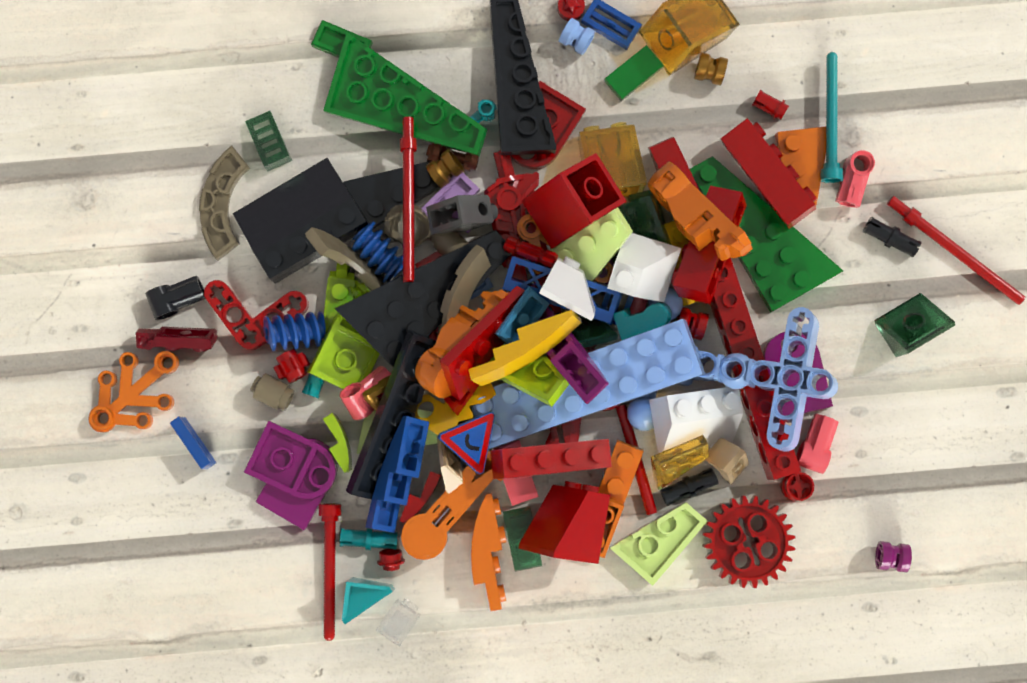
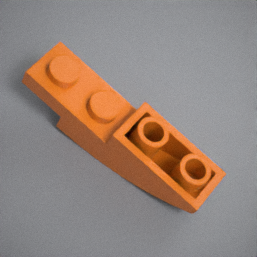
[599,440,644,558]
[471,493,507,611]

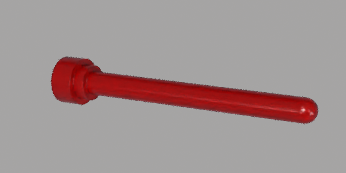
[319,503,341,641]

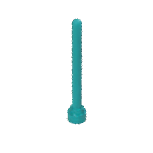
[820,52,843,183]

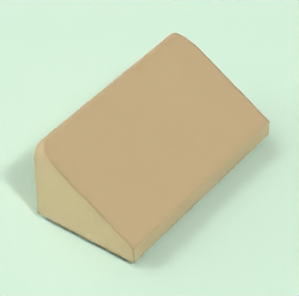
[437,436,463,494]

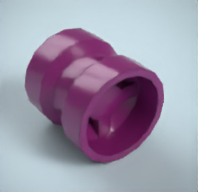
[875,541,912,573]

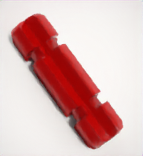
[503,237,558,268]

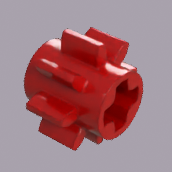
[273,349,310,383]

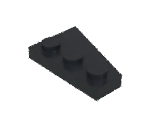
[343,162,441,229]

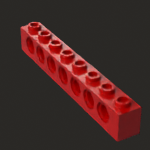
[710,258,801,480]

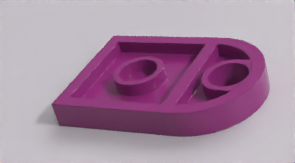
[763,332,833,416]
[244,421,337,499]
[256,439,338,530]

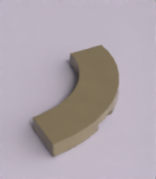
[199,146,250,261]
[305,227,384,291]
[438,245,491,333]

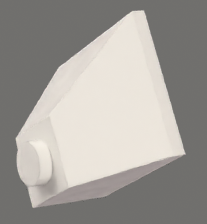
[607,233,681,302]
[539,256,595,321]

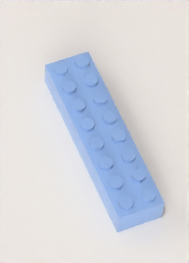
[471,319,705,450]

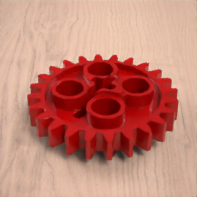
[702,495,796,588]

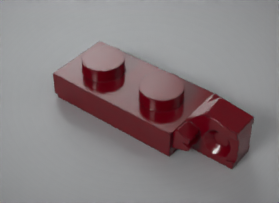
[135,326,218,352]

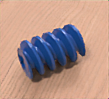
[350,221,403,284]
[263,311,325,351]

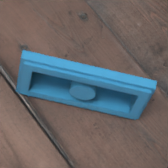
[495,287,549,345]

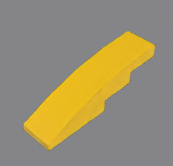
[468,310,582,386]

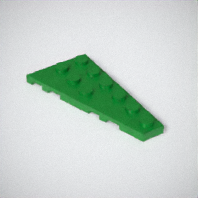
[323,32,487,157]
[690,156,843,313]

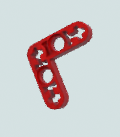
[204,280,309,350]

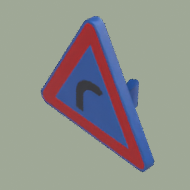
[438,412,495,474]

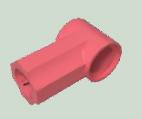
[835,150,875,208]
[340,366,391,420]
[796,414,839,474]

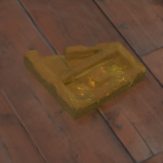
[651,435,709,490]

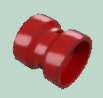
[676,307,709,341]
[780,472,815,501]

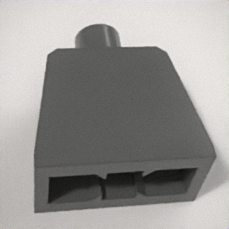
[426,195,498,235]

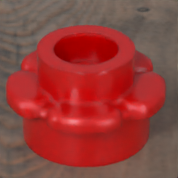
[377,549,405,571]

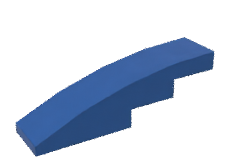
[365,416,429,533]

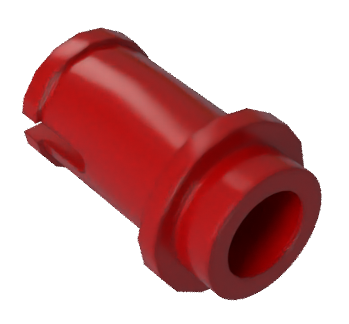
[752,90,789,120]

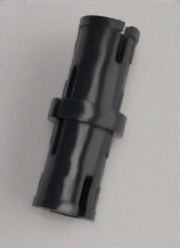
[863,217,921,257]
[660,468,719,506]

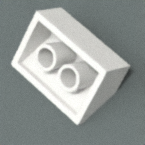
[649,387,743,456]

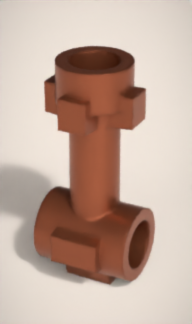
[426,143,479,172]

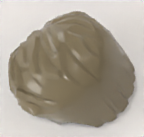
[384,204,431,248]

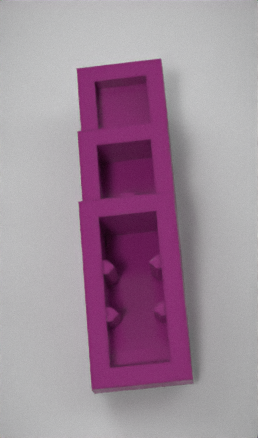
[537,306,609,404]

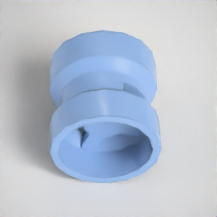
[559,18,596,55]

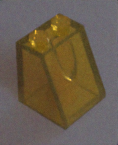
[639,0,740,76]
[578,122,647,197]

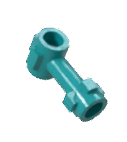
[469,99,497,123]

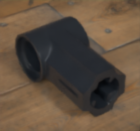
[145,276,206,320]

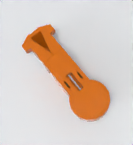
[647,162,753,261]
[415,289,509,398]
[401,451,503,560]

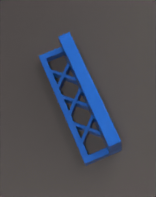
[502,256,620,324]

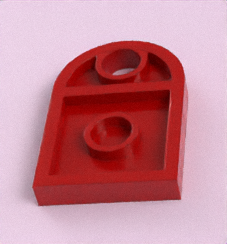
[510,81,586,169]

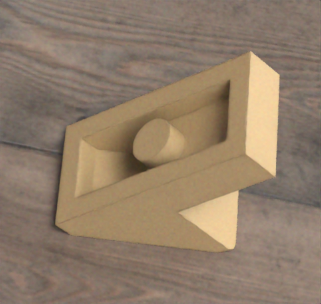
[704,438,749,485]

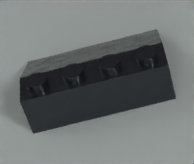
[233,158,368,284]

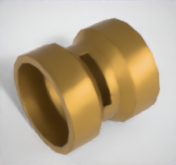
[694,52,728,86]
[426,149,465,188]

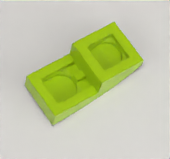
[323,413,352,473]

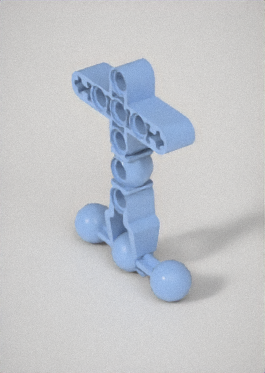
[627,287,838,452]

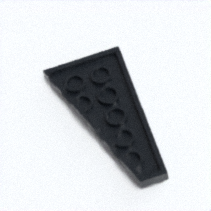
[335,230,511,367]

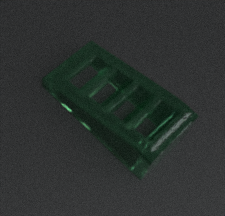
[245,111,293,171]

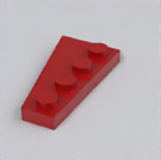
[440,286,525,401]

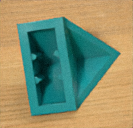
[342,577,395,624]

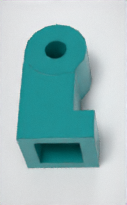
[613,302,672,340]

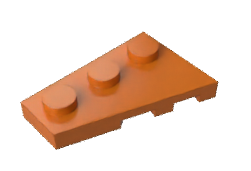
[775,126,826,205]

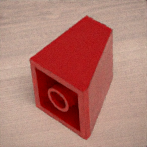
[522,153,627,249]
[518,481,610,564]

